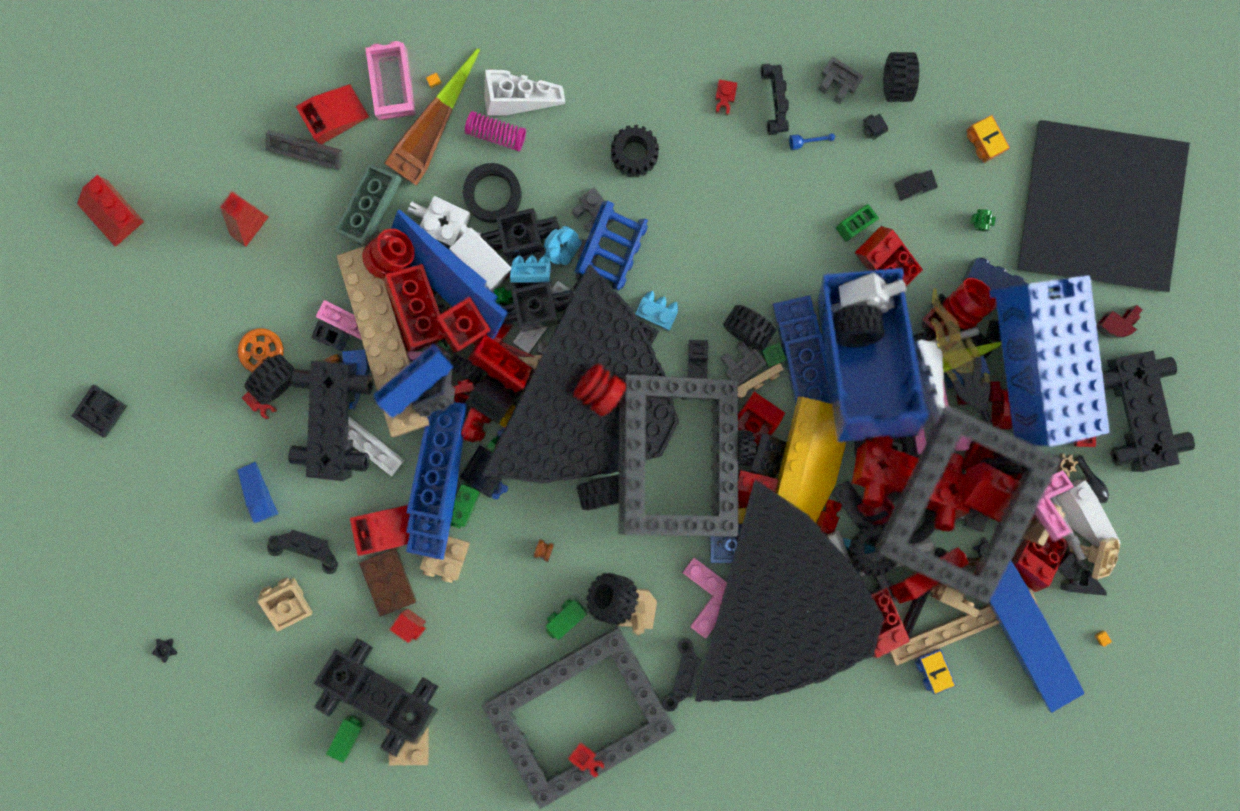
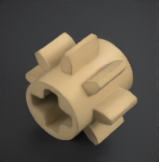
[1056,453,1078,477]

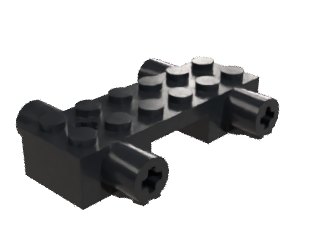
[481,208,573,332]
[1102,350,1195,472]
[288,360,373,481]
[313,638,439,757]

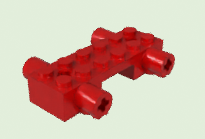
[852,435,970,532]

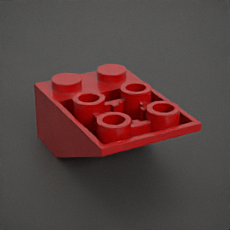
[295,84,369,144]
[854,226,923,286]
[350,505,410,556]
[1011,535,1068,592]
[871,587,910,658]

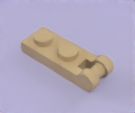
[738,363,784,398]

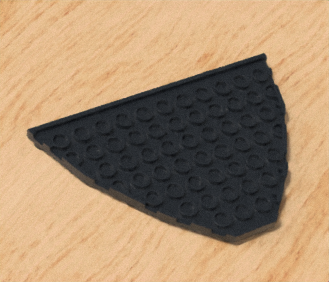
[482,264,679,483]
[695,480,884,702]

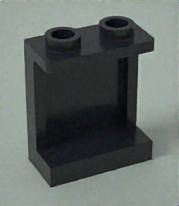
[466,373,523,424]

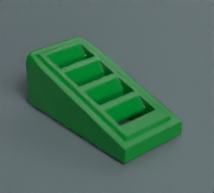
[836,204,879,242]

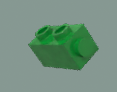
[450,484,481,529]
[545,598,588,640]
[326,715,365,763]

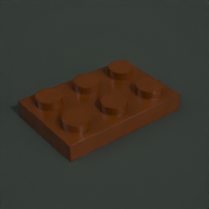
[359,549,417,617]

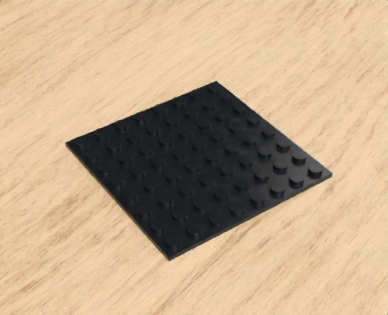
[1018,120,1190,292]

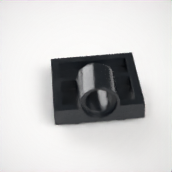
[71,384,127,438]
[750,433,786,478]

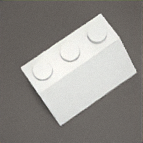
[449,228,512,293]

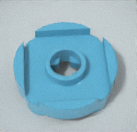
[544,226,582,265]

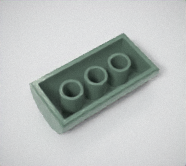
[334,163,402,247]

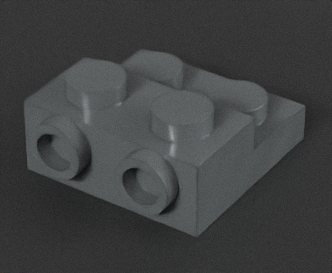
[412,369,455,417]

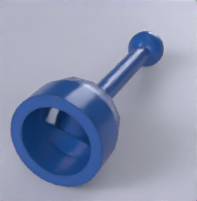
[789,133,835,150]

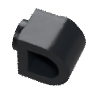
[863,113,888,140]

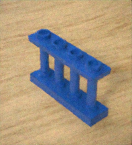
[574,200,648,291]

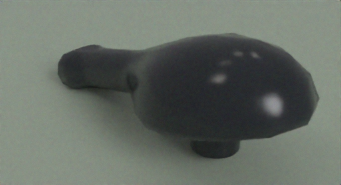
[1074,455,1109,503]

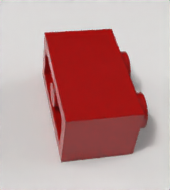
[390,608,426,643]

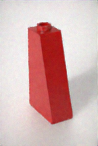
[220,191,269,247]
[889,547,969,604]

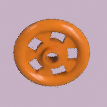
[238,328,284,372]

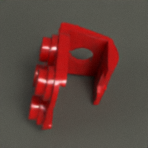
[454,393,492,443]

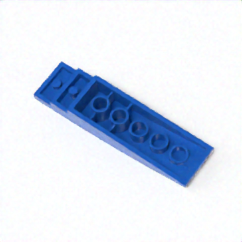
[391,209,508,339]
[772,295,832,405]
[406,402,467,560]
[989,560,1085,713]

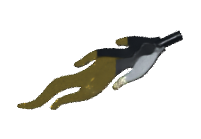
[931,288,993,425]

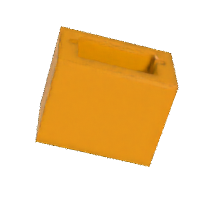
[426,73,441,88]
[1095,630,1112,647]

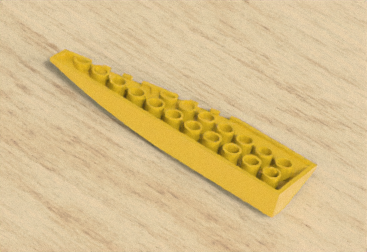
[776,396,847,523]

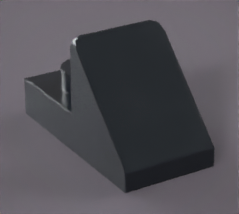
[895,169,938,201]
[1061,570,1107,596]

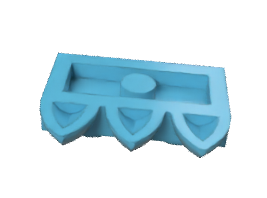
[510,255,551,283]
[635,291,678,331]

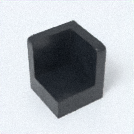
[1057,551,1089,580]

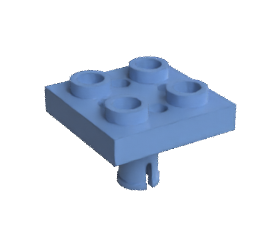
[710,524,742,563]

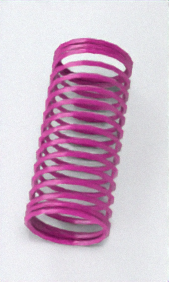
[465,111,526,152]

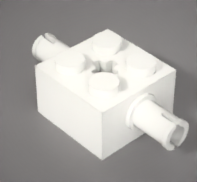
[407,196,482,248]
[831,273,906,316]

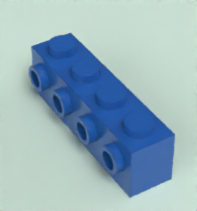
[373,344,453,418]

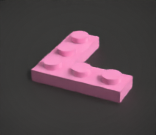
[315,300,362,340]
[1035,470,1074,541]
[682,557,727,639]

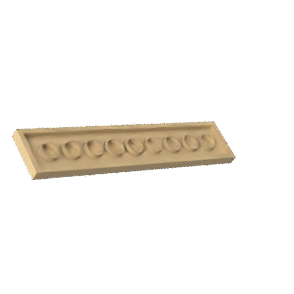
[337,246,430,438]

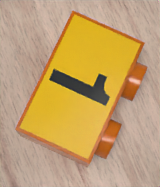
[966,115,1010,163]

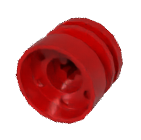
[943,278,997,330]
[574,363,626,417]

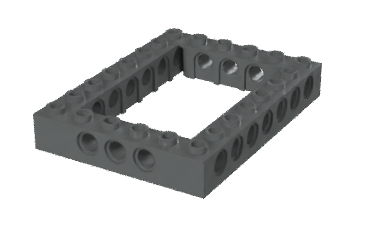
[618,375,738,536]
[875,405,1062,604]
[482,625,676,809]

